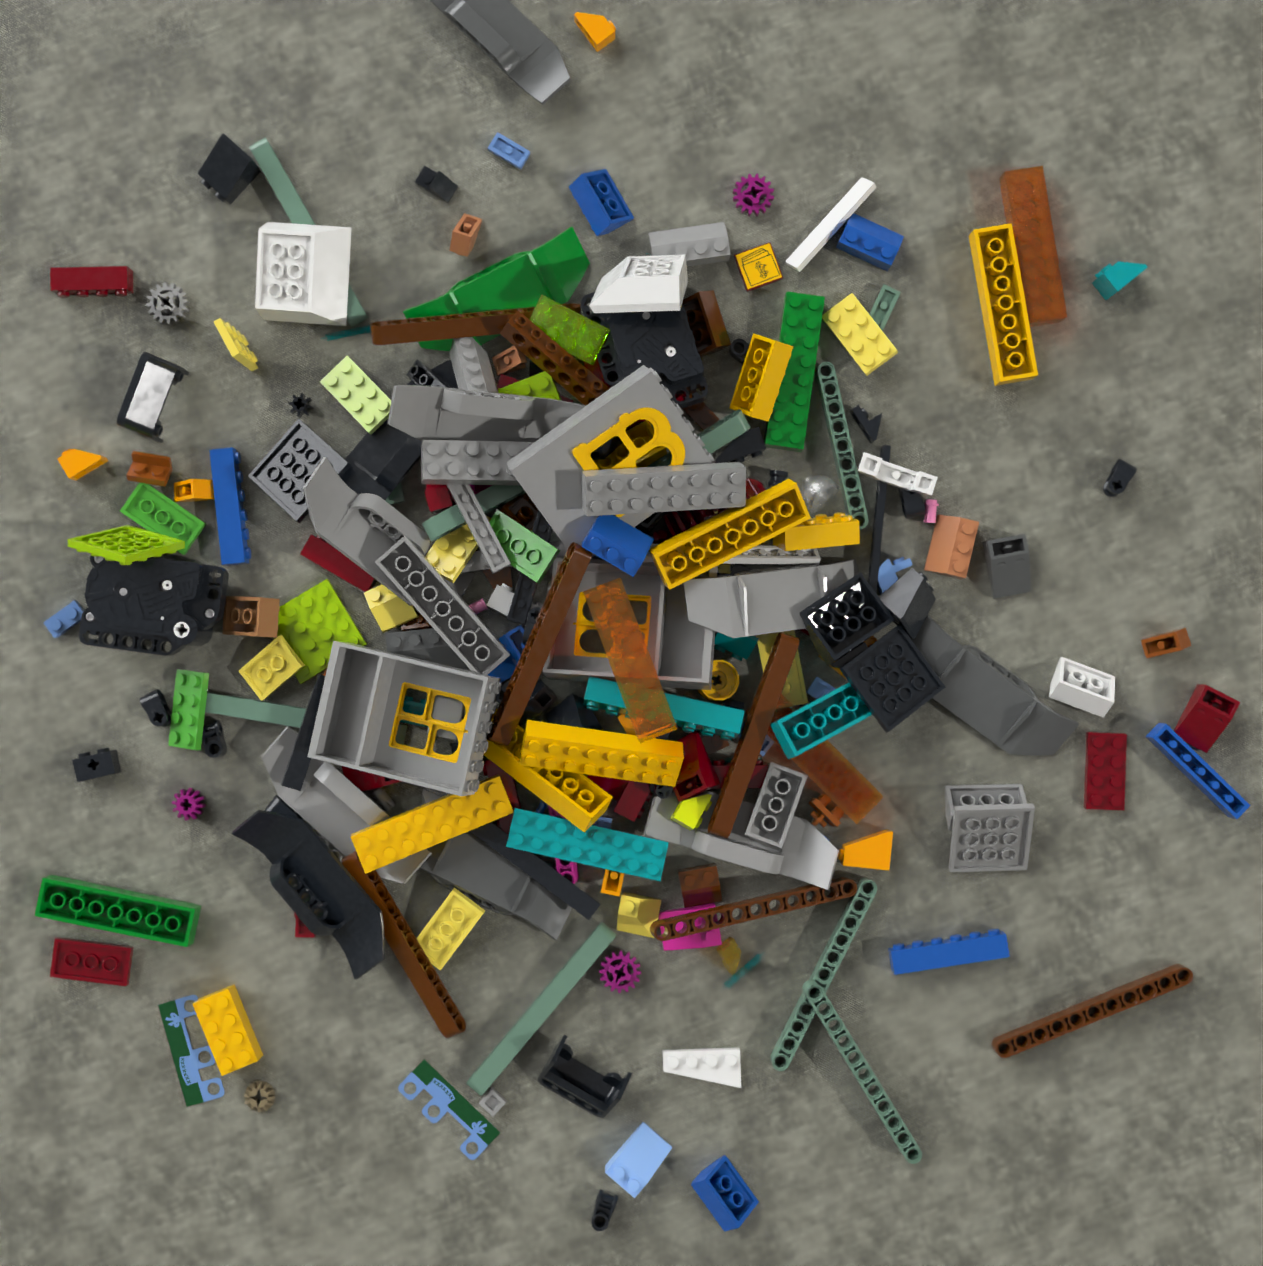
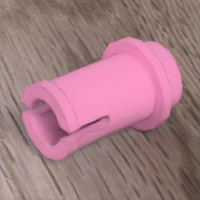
[924,499,939,523]
[468,598,488,614]

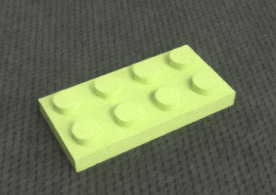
[320,355,391,435]

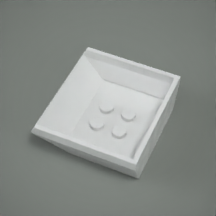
[255,222,351,326]
[589,254,688,313]

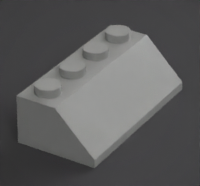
[649,222,731,266]
[450,337,499,393]
[745,762,808,851]
[945,784,1027,830]

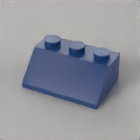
[569,169,634,236]
[836,213,904,272]
[581,515,654,577]
[691,1155,759,1232]

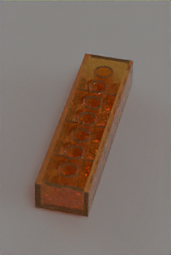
[999,165,1067,327]
[583,577,678,743]
[745,694,884,824]

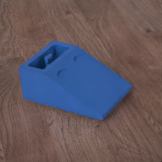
[488,624,525,683]

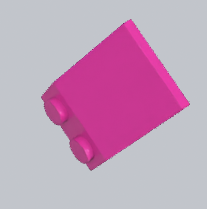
[658,903,722,951]

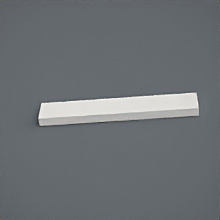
[785,177,876,272]

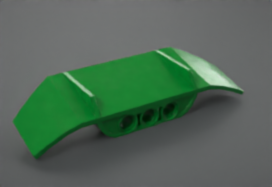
[403,226,590,352]

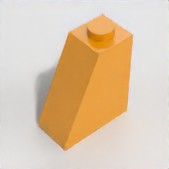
[838,829,893,870]

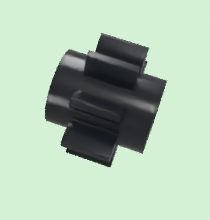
[288,393,314,418]

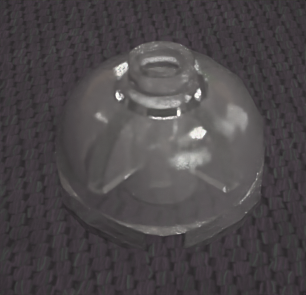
[801,475,840,512]

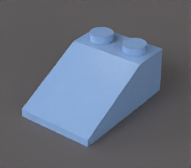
[605,1122,672,1198]

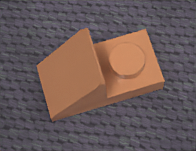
[492,346,527,376]

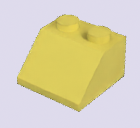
[364,584,418,633]

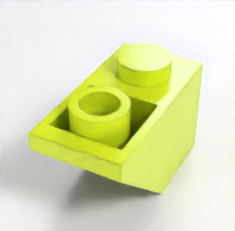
[670,794,712,830]

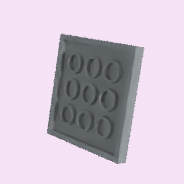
[949,803,1035,872]

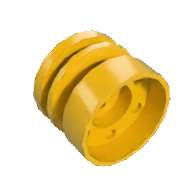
[697,660,739,701]

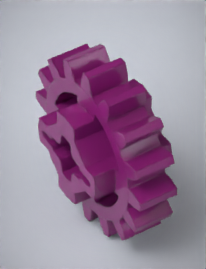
[732,173,774,217]
[599,950,641,993]

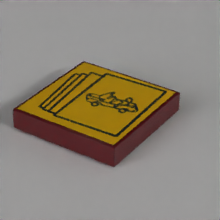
[734,242,783,292]

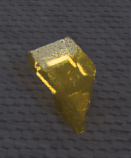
[716,936,742,975]

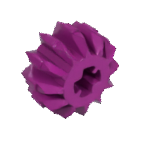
[172,787,206,821]

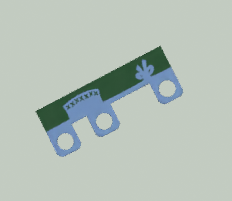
[158,995,224,1107]
[398,1059,500,1160]

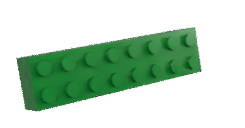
[764,291,825,452]
[34,875,202,947]

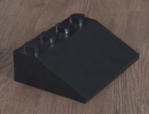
[799,572,895,666]

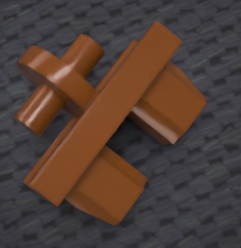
[808,793,844,828]

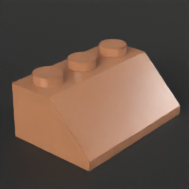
[924,515,979,580]

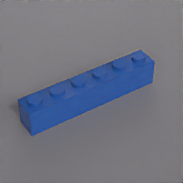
[209,447,251,566]
[1145,723,1251,819]
[888,929,1010,975]

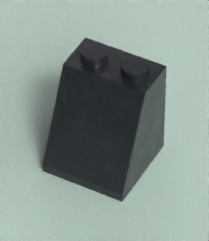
[197,133,261,205]
[879,568,936,640]
[545,693,604,731]

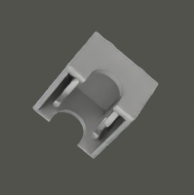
[427,695,466,740]

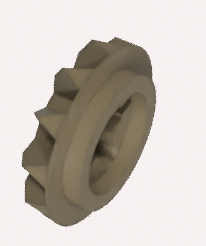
[244,1081,275,1113]

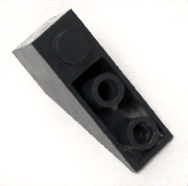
[406,359,453,388]
[715,427,766,463]
[518,679,557,726]

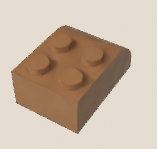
[222,596,280,638]

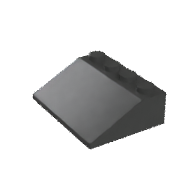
[385,628,470,689]

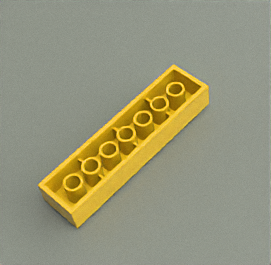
[969,223,1038,386]
[649,479,811,590]
[483,708,613,833]
[520,720,684,787]
[351,774,514,874]

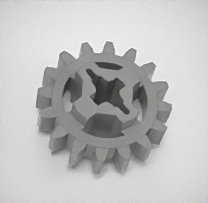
[146,282,190,325]

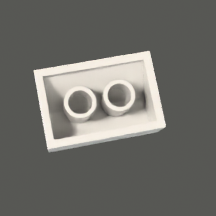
[1049,657,1115,718]

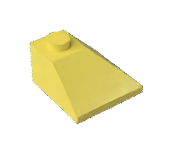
[617,892,662,938]

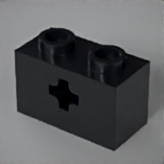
[72,747,121,782]

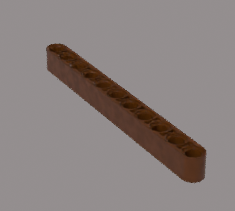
[370,303,582,345]
[487,542,592,746]
[708,632,799,839]
[342,851,466,1039]
[650,877,857,941]
[991,964,1193,1058]

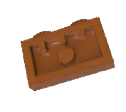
[126,451,173,487]

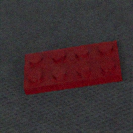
[1084,732,1127,811]
[50,937,134,986]

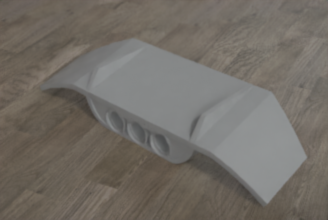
[388,385,585,442]
[303,457,475,606]
[684,559,858,638]
[261,726,432,884]
[643,791,839,890]

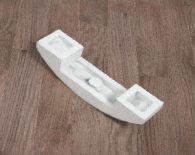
[858,452,938,496]

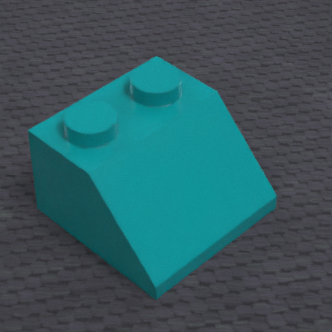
[1092,261,1148,300]
[714,632,759,661]

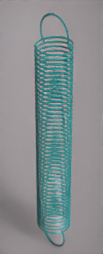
[321,325,371,341]
[722,952,765,990]

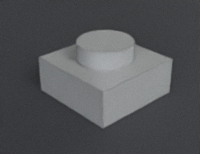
[479,1087,507,1117]

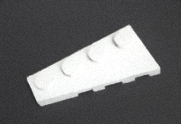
[663,1048,741,1088]

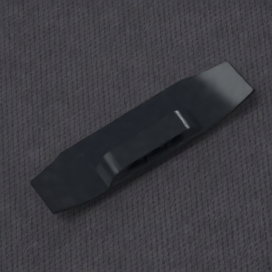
[341,360,458,500]
[232,810,385,980]

